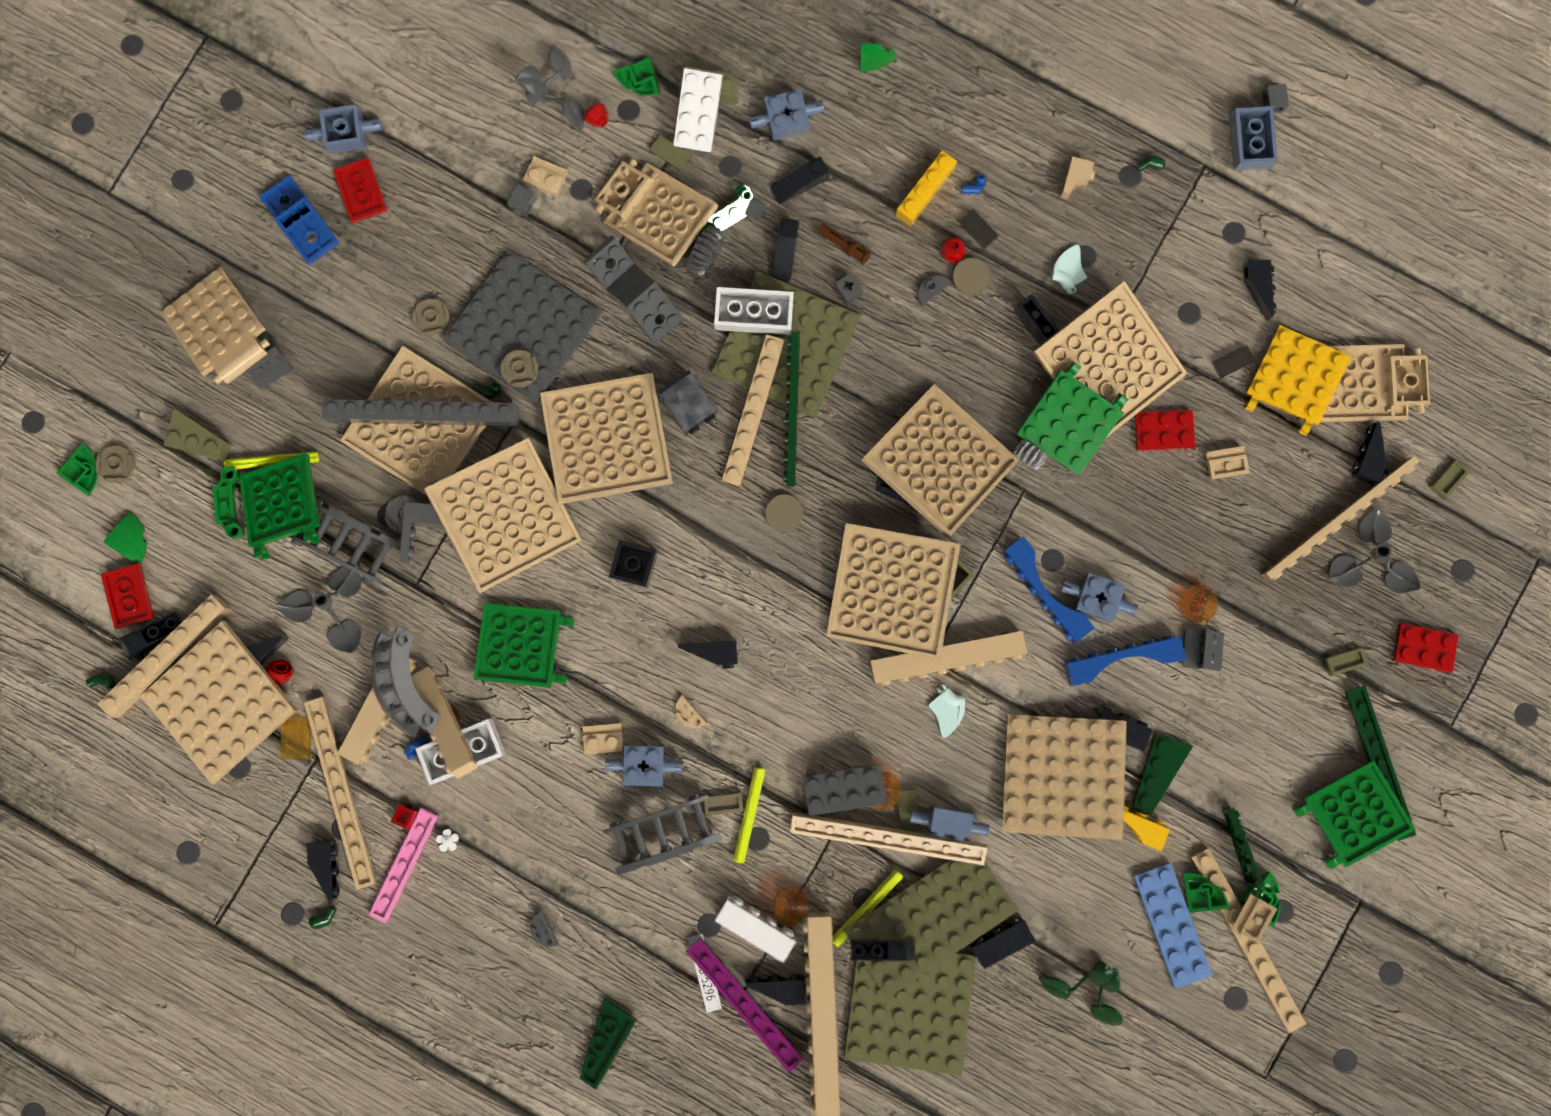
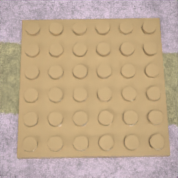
[1032,281,1187,438]
[340,346,493,496]
[540,373,673,504]
[861,384,1019,538]
[424,438,582,594]
[826,523,961,659]
[140,621,297,785]
[1002,715,1127,840]

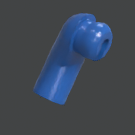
[961,174,987,194]
[404,735,429,760]

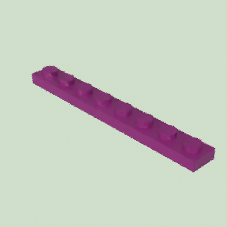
[686,938,804,1073]

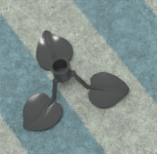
[515,48,585,133]
[1328,509,1420,593]
[277,564,361,653]

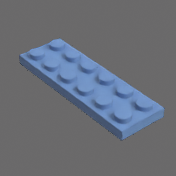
[1133,862,1212,989]

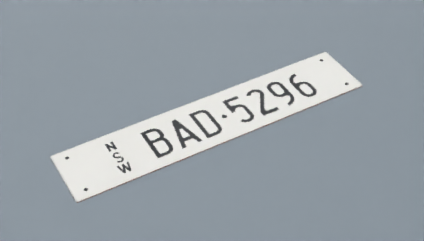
[688,934,722,1013]

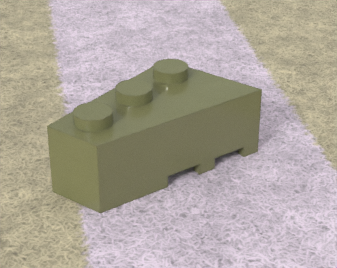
[679,55,737,104]
[163,408,231,462]

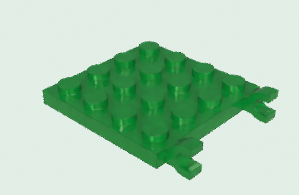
[1016,361,1128,475]
[239,453,320,561]
[474,603,575,688]
[1293,760,1416,869]

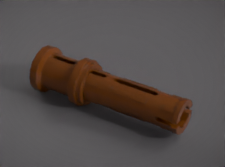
[818,223,872,266]

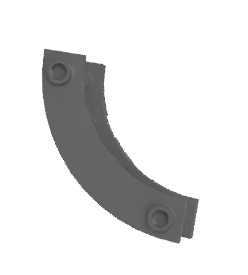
[289,499,401,584]
[371,626,440,738]
[603,794,722,875]

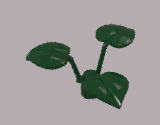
[1039,961,1123,1026]

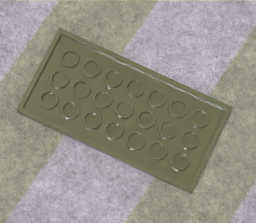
[843,860,1017,999]

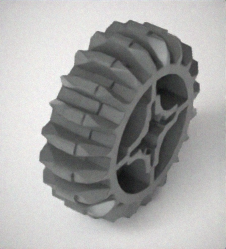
[687,225,725,276]

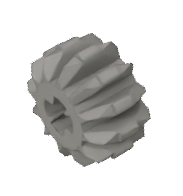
[1013,440,1047,469]

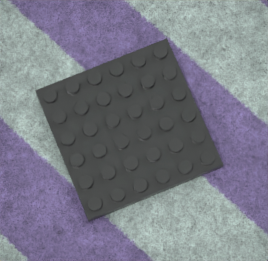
[443,250,602,405]

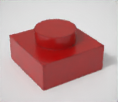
[391,804,418,830]

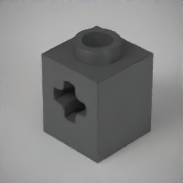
[1262,82,1289,113]
[507,184,537,218]
[835,273,864,306]

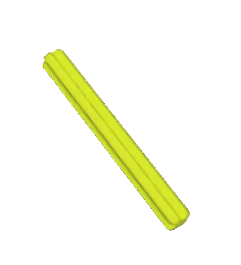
[224,451,319,469]
[733,767,765,863]
[832,869,903,947]

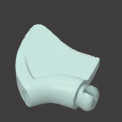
[1051,245,1087,295]
[928,684,965,738]

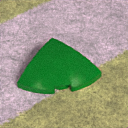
[859,43,896,73]
[613,58,660,96]
[56,443,98,497]
[103,512,147,564]
[1239,872,1281,927]
[1183,873,1230,913]

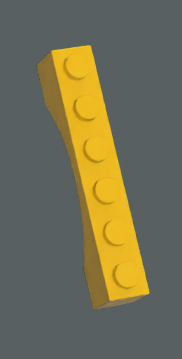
[1123,806,1170,851]

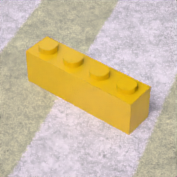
[896,150,957,227]

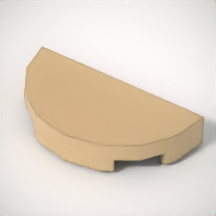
[675,694,707,728]

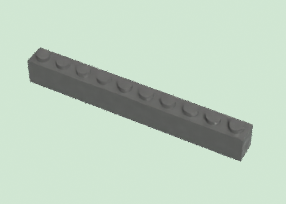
[322,399,519,426]

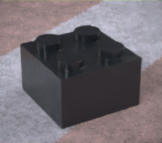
[609,540,658,589]

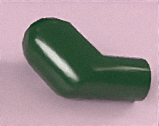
[1137,155,1166,172]
[472,382,501,399]
[86,672,116,689]
[308,906,337,929]

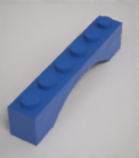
[1003,536,1095,643]
[1064,634,1186,686]

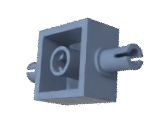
[749,89,825,141]
[305,104,382,154]
[1060,573,1138,623]
[605,745,683,786]
[910,805,990,841]

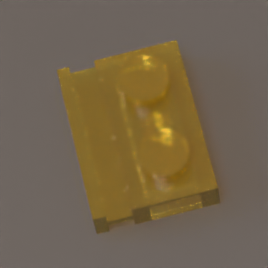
[281,720,312,759]

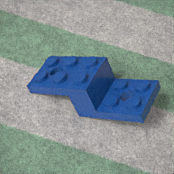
[259,175,340,266]

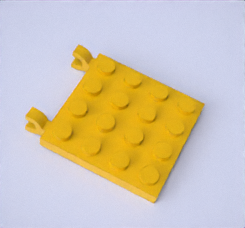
[1245,325,1352,436]

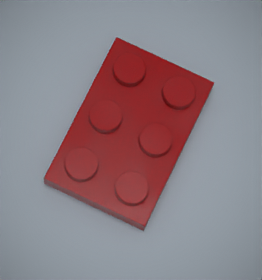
[333,158,388,223]
[1134,410,1196,451]
[101,563,155,630]
[1393,624,1459,673]

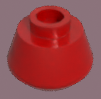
[584,103,609,128]
[940,237,966,262]
[267,660,294,684]

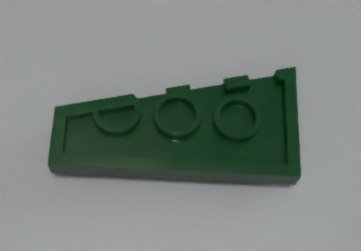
[1132,733,1193,814]
[1222,807,1265,889]
[579,998,638,1090]

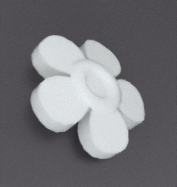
[436,829,459,852]

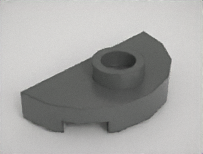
[918,275,951,307]
[530,909,559,947]

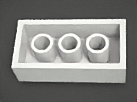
[673,67,724,152]
[714,287,794,335]
[416,719,506,785]
[715,895,796,963]

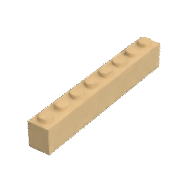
[97,594,232,718]
[870,631,1027,687]

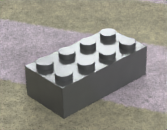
[803,763,889,816]

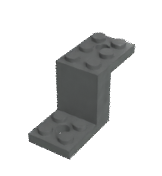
[583,235,683,344]
[400,468,463,564]

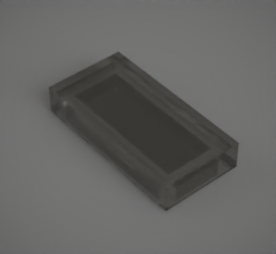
[959,209,999,250]
[1212,345,1256,379]

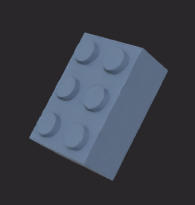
[1229,106,1278,171]

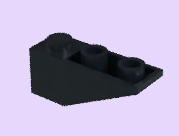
[1243,260,1277,320]
[1352,421,1387,485]
[119,612,182,660]
[1093,705,1153,751]
[307,840,340,902]
[851,939,915,961]
[745,974,805,1005]

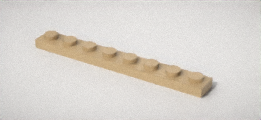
[722,334,785,487]

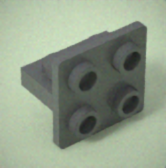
[245,339,292,389]
[1182,629,1224,671]

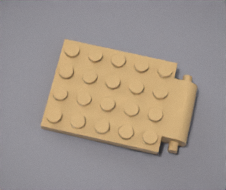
[594,159,718,267]
[160,266,270,384]
[1320,344,1430,423]

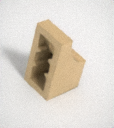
[1060,157,1096,200]

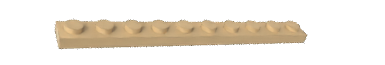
[1261,456,1420,581]
[304,697,377,890]
[790,812,987,865]
[1190,848,1306,1033]

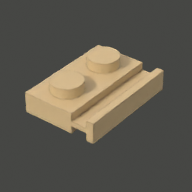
[523,156,569,197]
[1205,446,1250,480]
[582,723,624,755]
[1232,894,1277,943]

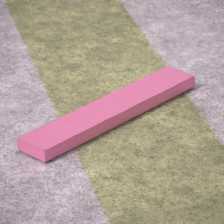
[368,807,439,923]

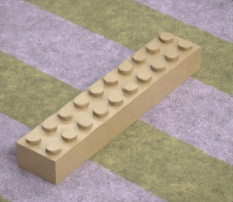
[803,912,840,1116]

